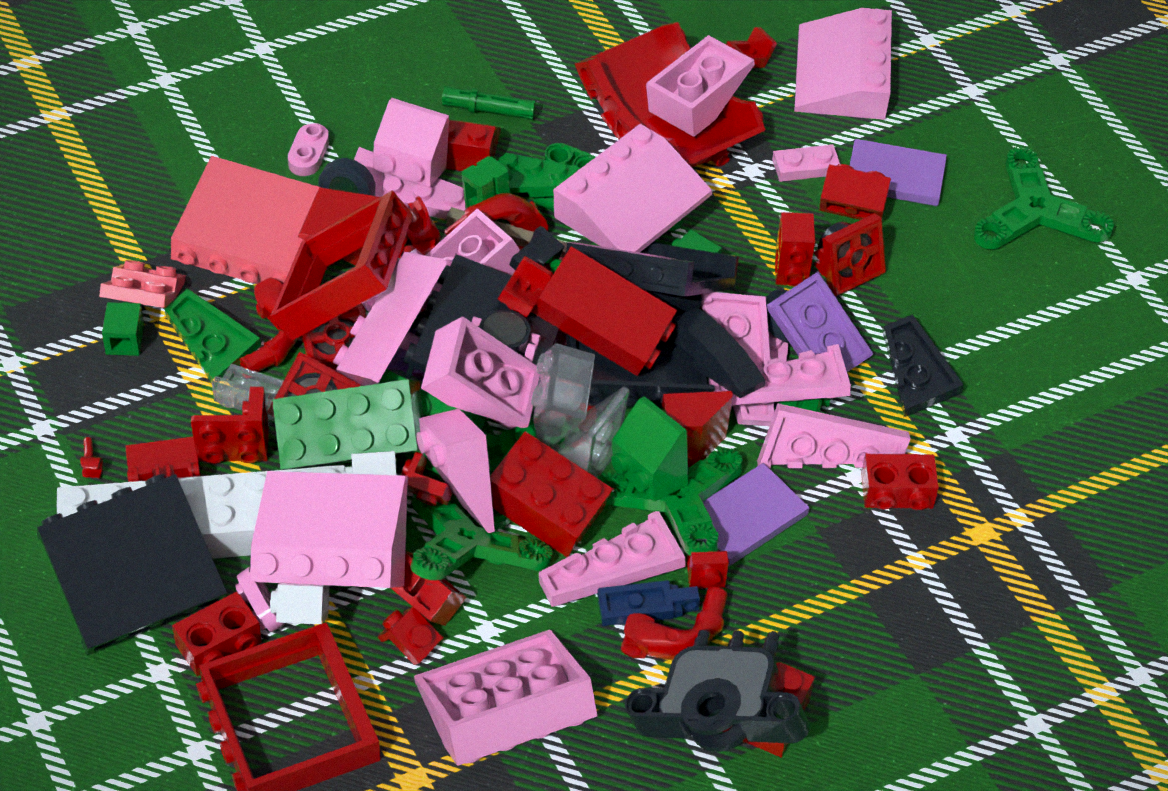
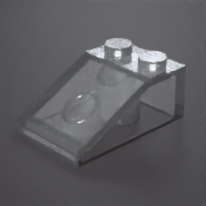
[531,343,595,448]
[552,387,629,477]

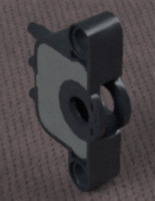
[625,629,810,752]

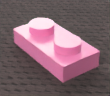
[772,144,840,182]

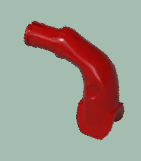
[444,193,548,235]
[406,196,441,245]
[239,277,300,378]
[621,587,727,660]

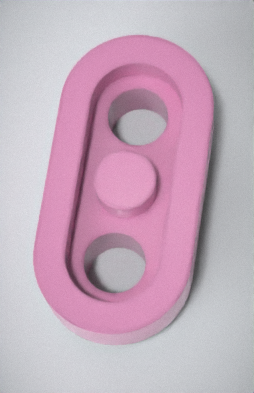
[288,123,329,176]
[235,567,285,632]

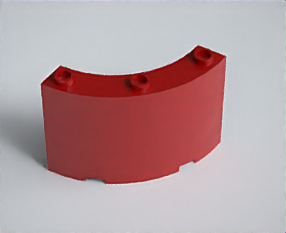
[575,22,765,165]

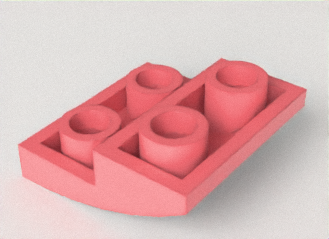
[99,260,186,308]

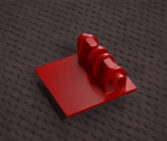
[125,437,200,482]

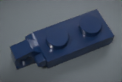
[597,580,700,626]

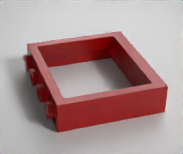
[270,190,413,341]
[196,622,380,791]

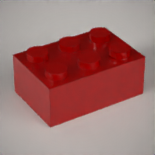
[490,431,613,557]

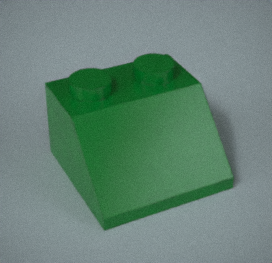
[611,396,688,502]

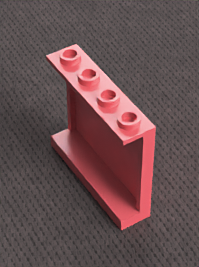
[171,156,321,284]

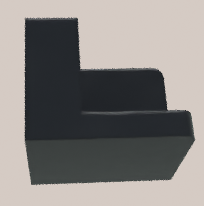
[509,226,565,271]

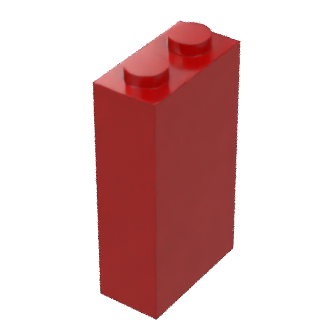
[531,246,677,376]

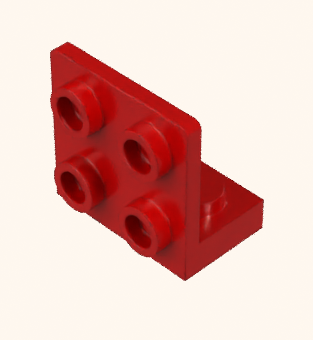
[191,387,269,463]

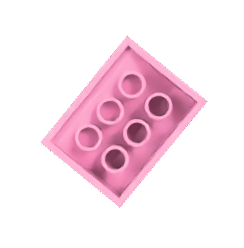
[794,8,892,120]
[553,124,712,253]
[333,252,447,386]
[250,471,408,588]
[414,630,597,766]

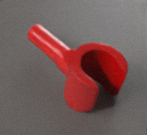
[690,149,729,167]
[80,437,103,479]

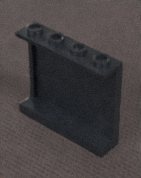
[566,242,739,297]
[403,254,559,382]
[566,290,715,409]
[37,474,227,655]

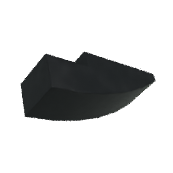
[671,307,765,398]

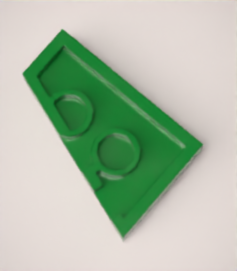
[498,153,581,197]
[164,288,261,388]

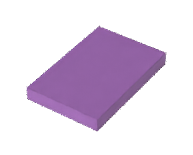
[850,139,947,206]
[766,272,873,372]
[702,463,809,567]

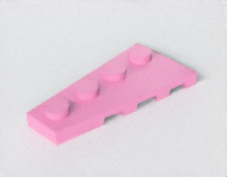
[342,147,465,219]
[701,292,774,426]
[709,344,851,406]
[757,403,911,468]
[539,511,685,607]

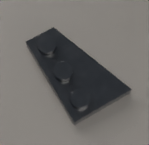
[883,314,964,417]

